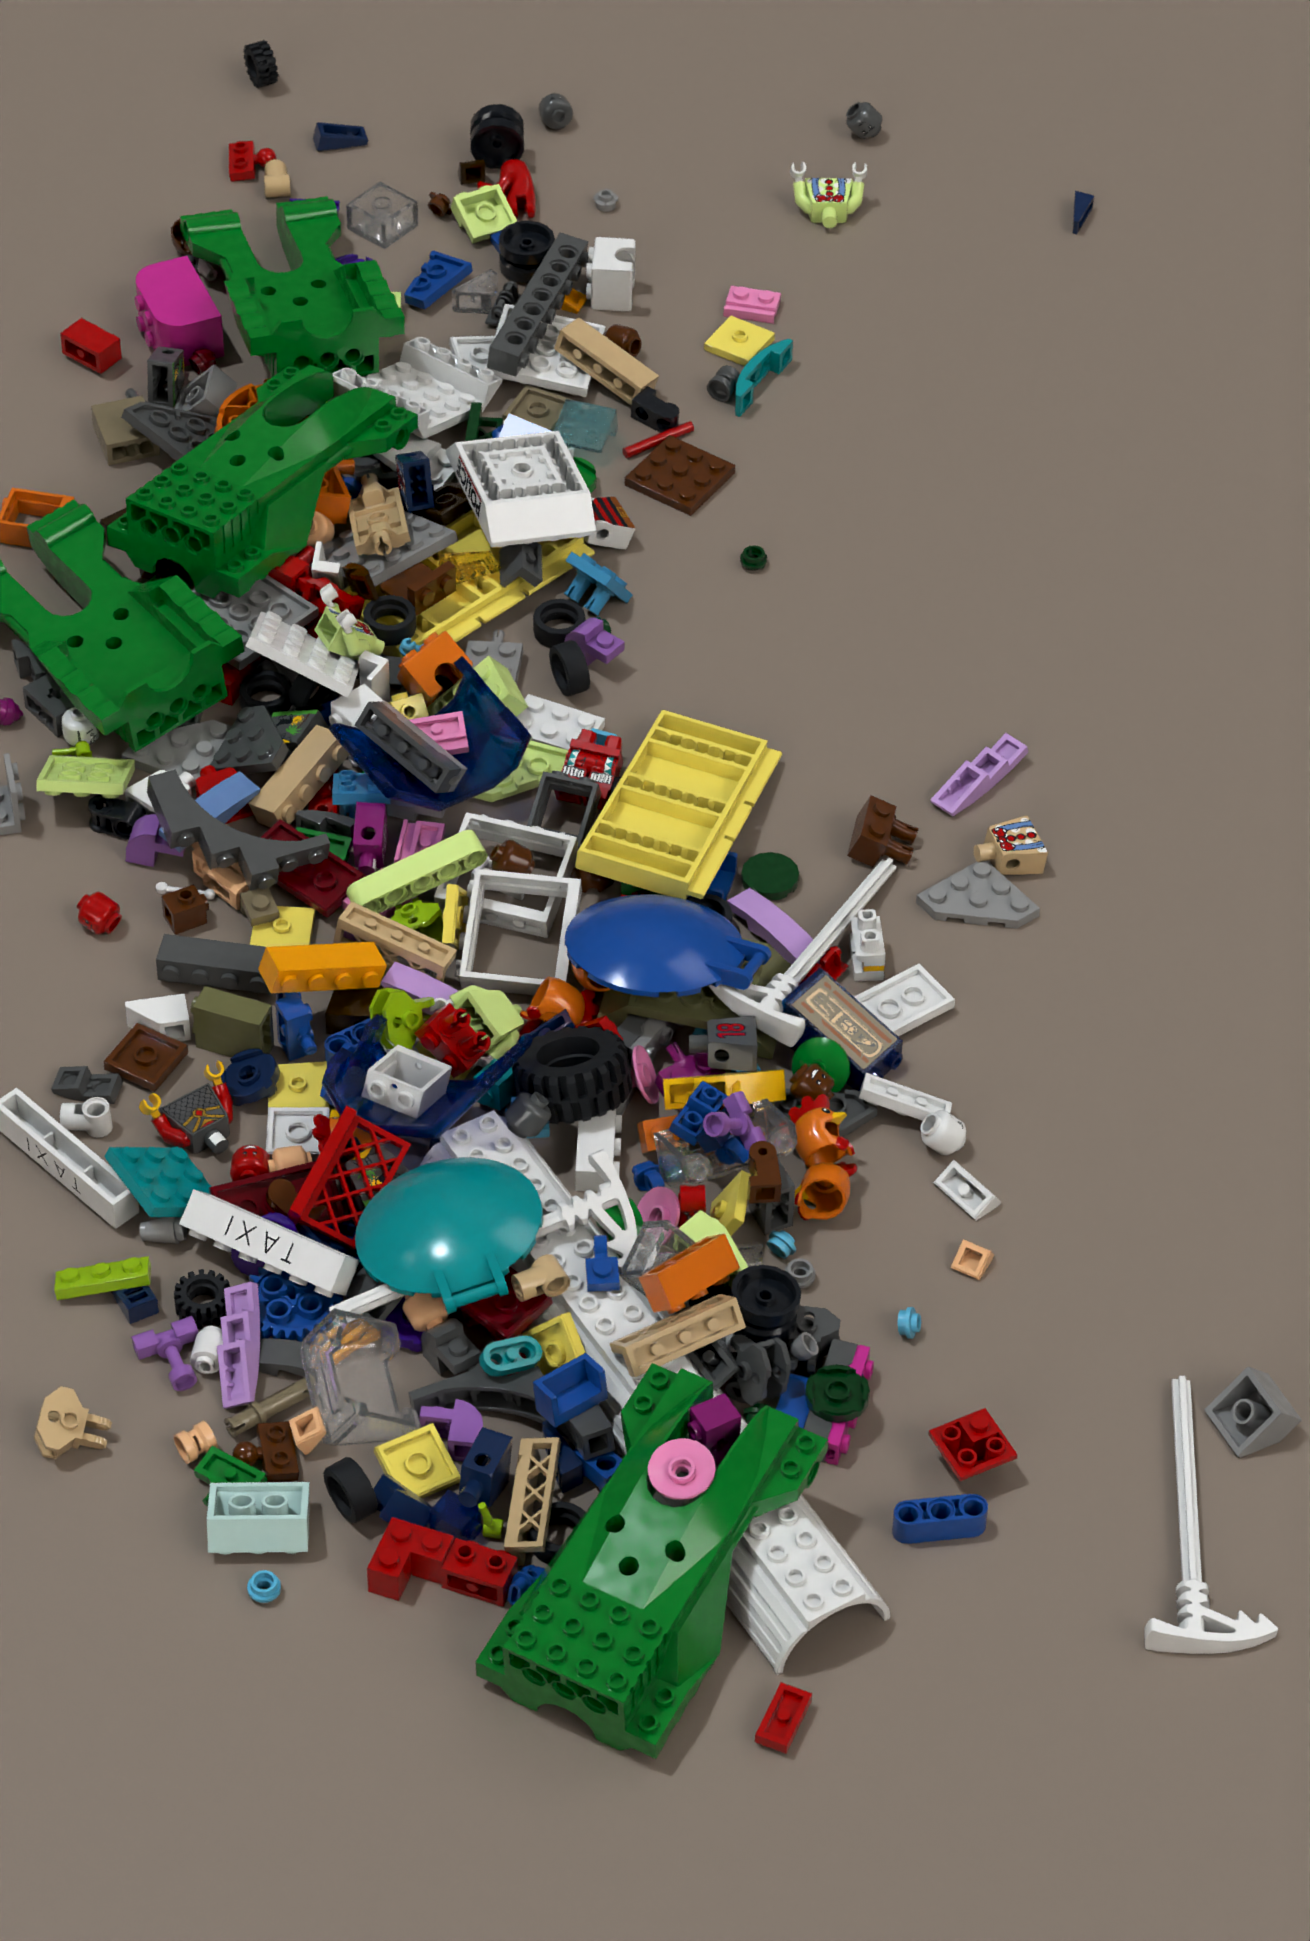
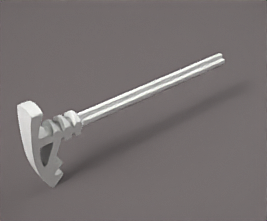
[708,858,897,1047]
[329,1149,638,1325]
[1144,1376,1278,1654]

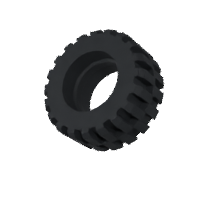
[512,1026,633,1124]

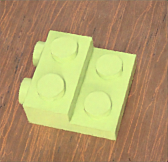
[451,184,518,243]

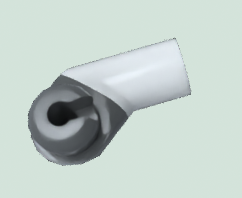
[185,255,218,281]

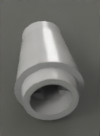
[140,1217,188,1244]

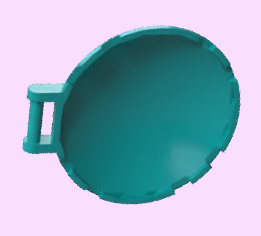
[355,1157,543,1314]

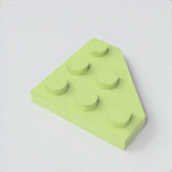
[465,731,568,802]

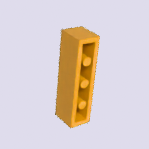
[258,942,387,994]

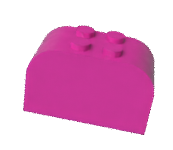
[134,256,224,366]

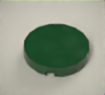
[741,852,799,901]
[805,1364,870,1423]

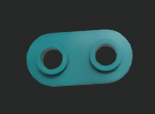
[479,1335,542,1377]

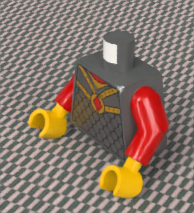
[139,1061,233,1154]

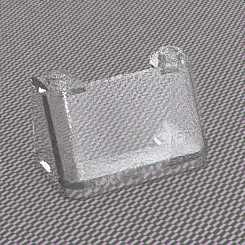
[653,1098,797,1189]
[300,1308,421,1446]

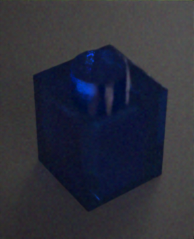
[429,1490,482,1541]

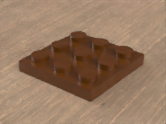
[625,435,735,516]

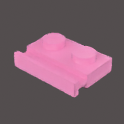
[723,286,781,324]
[409,711,469,755]
[394,819,445,863]

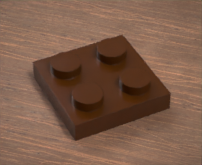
[103,1023,188,1092]

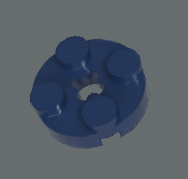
[221,1049,280,1106]

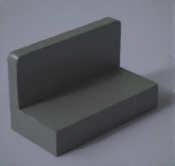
[499,542,543,587]

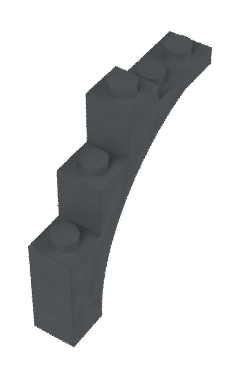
[147,769,330,891]
[409,1359,615,1461]

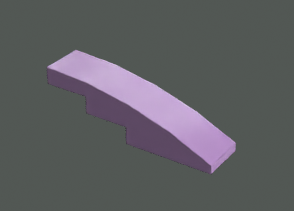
[930,733,1028,817]
[727,888,826,964]
[381,962,458,1015]
[217,1282,260,1409]

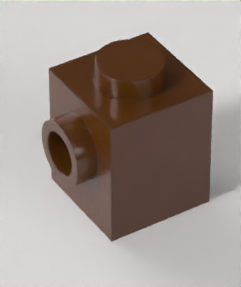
[161,884,209,935]

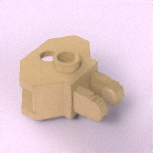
[34,1386,112,1459]

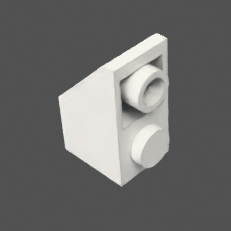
[125,993,191,1041]

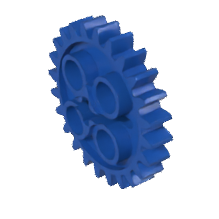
[249,1267,343,1342]

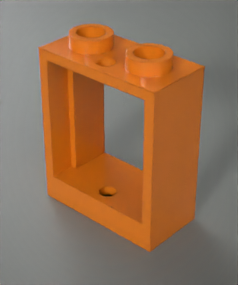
[0,487,75,548]

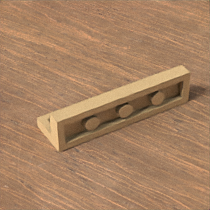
[333,901,457,982]
[609,1294,746,1377]
[504,1437,561,1566]

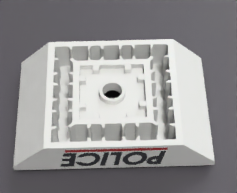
[446,431,596,548]

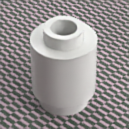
[190,1326,223,1374]

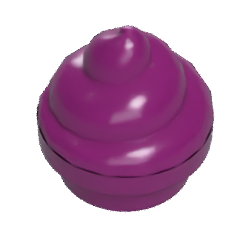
[0,697,23,726]

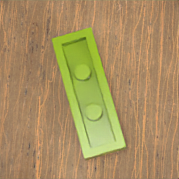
[54,1256,151,1300]

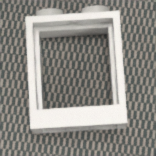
[362,1045,452,1119]

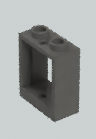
[527,771,602,849]

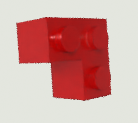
[367,1517,454,1601]

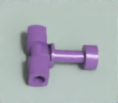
[703,1091,767,1150]
[131,1316,198,1391]

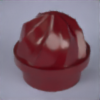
[189,349,216,375]

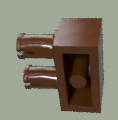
[847,795,918,867]

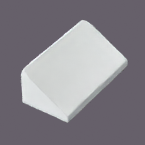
[933,1160,1002,1221]

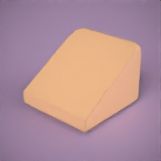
[950,1239,994,1280]
[289,1406,327,1455]

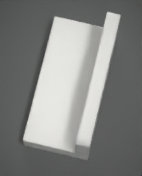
[311,541,345,590]
[359,650,390,702]

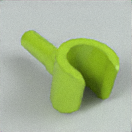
[52,741,92,757]
[478,1502,504,1539]

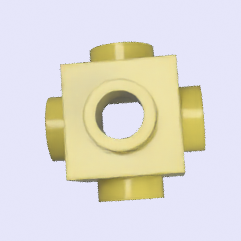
[388,691,429,720]

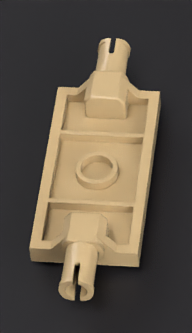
[348,473,411,556]

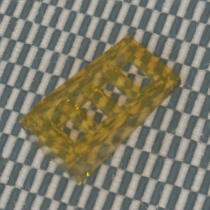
[438,551,501,584]

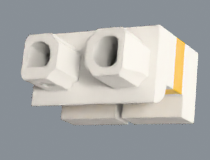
[849,909,885,981]

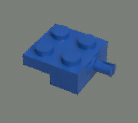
[275,992,317,1061]

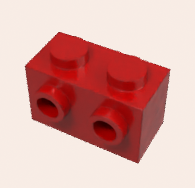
[60,318,122,374]
[441,1538,518,1607]

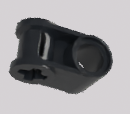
[88,795,146,840]

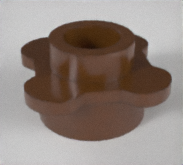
[428,192,452,217]

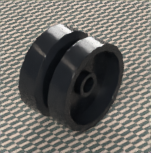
[470,104,524,169]
[499,220,555,284]
[730,1265,801,1343]

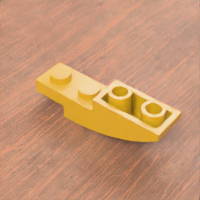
[663,1069,786,1110]

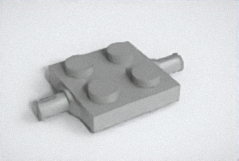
[465,629,524,685]

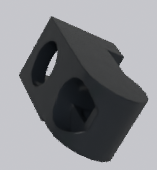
[631,386,679,433]

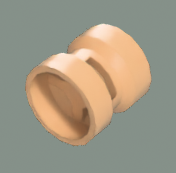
[173,1421,218,1464]

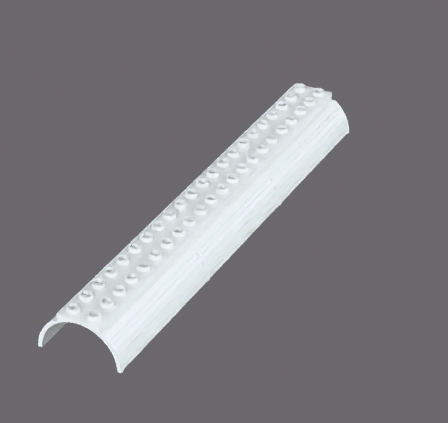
[420,1110,890,1675]

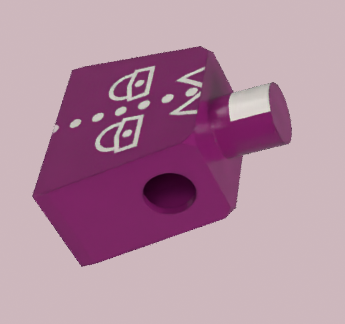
[353,802,388,876]

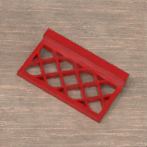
[287,1105,411,1251]

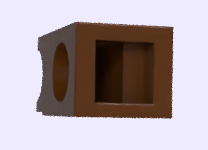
[747,1141,782,1204]
[265,1178,326,1231]

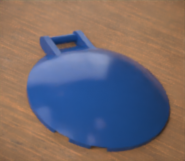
[564,894,771,997]

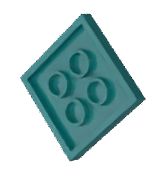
[104,1146,211,1217]

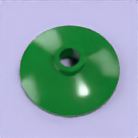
[792,1037,850,1093]

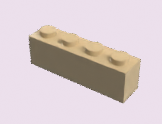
[554,317,659,406]
[249,725,351,828]

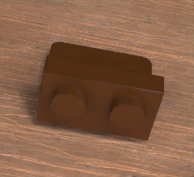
[380,561,456,616]

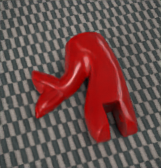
[477,159,536,219]

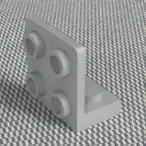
[0,753,26,835]

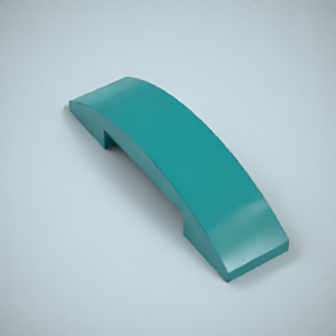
[735,338,793,417]

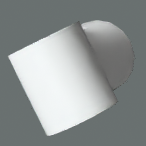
[60,1097,113,1138]

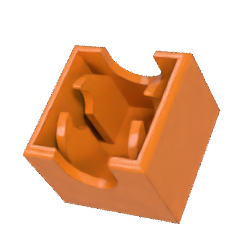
[397,631,473,707]

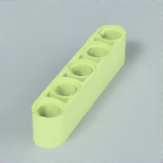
[346,830,488,914]

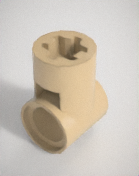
[264,159,291,198]
[511,1254,571,1302]

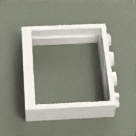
[434,812,578,938]
[455,869,582,995]

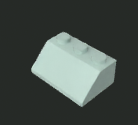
[207,1482,309,1555]

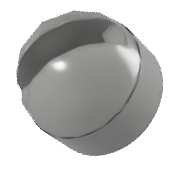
[791,1332,819,1361]

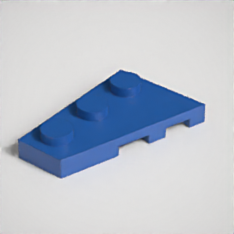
[404,250,473,309]

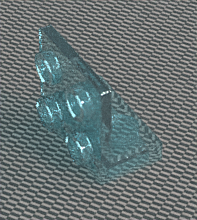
[554,399,618,453]

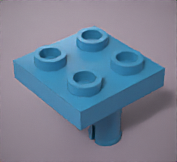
[564,552,633,616]
[332,769,391,819]

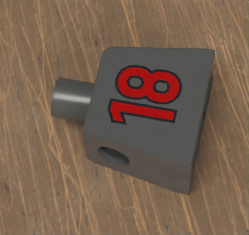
[689,1016,757,1072]

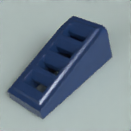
[313,122,368,151]
[111,1285,159,1324]
[542,1420,583,1493]

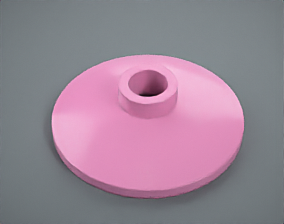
[630,1045,659,1104]
[637,1187,680,1246]
[648,1438,715,1500]

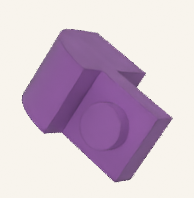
[564,618,625,666]
[125,814,186,867]
[419,1399,483,1461]

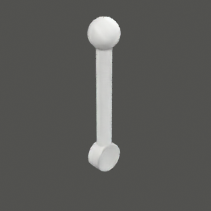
[156,882,215,900]

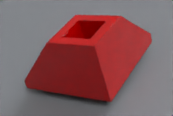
[928,1408,1018,1482]

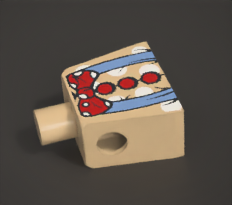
[974,815,1048,875]

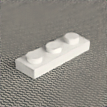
[859,1073,952,1121]

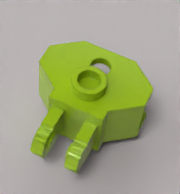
[390,897,443,942]
[369,988,435,1050]

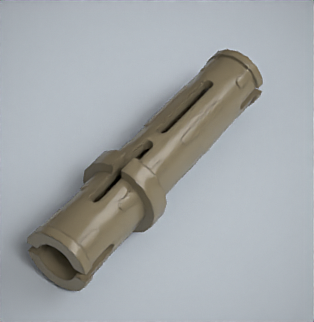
[224,1375,317,1438]

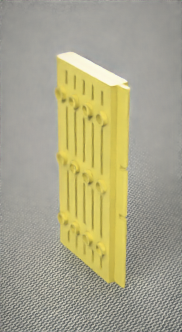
[343,510,595,658]
[575,710,782,900]

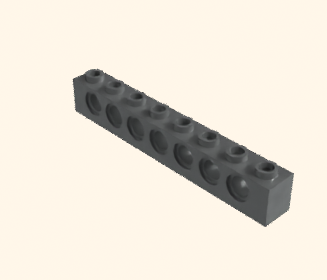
[487,232,589,377]

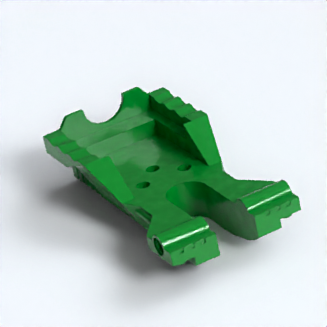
[180,196,405,377]
[107,364,418,599]
[0,499,245,752]
[475,1363,828,1759]

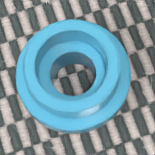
[766,1230,797,1259]
[897,1307,921,1339]
[247,1570,281,1603]

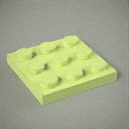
[37,755,135,798]

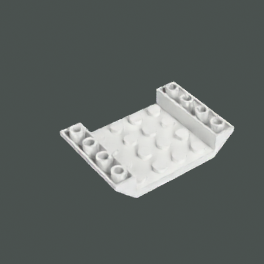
[333,337,503,439]

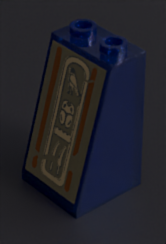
[782,968,903,1092]

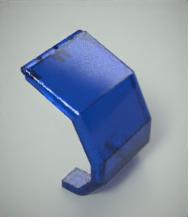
[329,656,532,812]
[322,1014,533,1139]

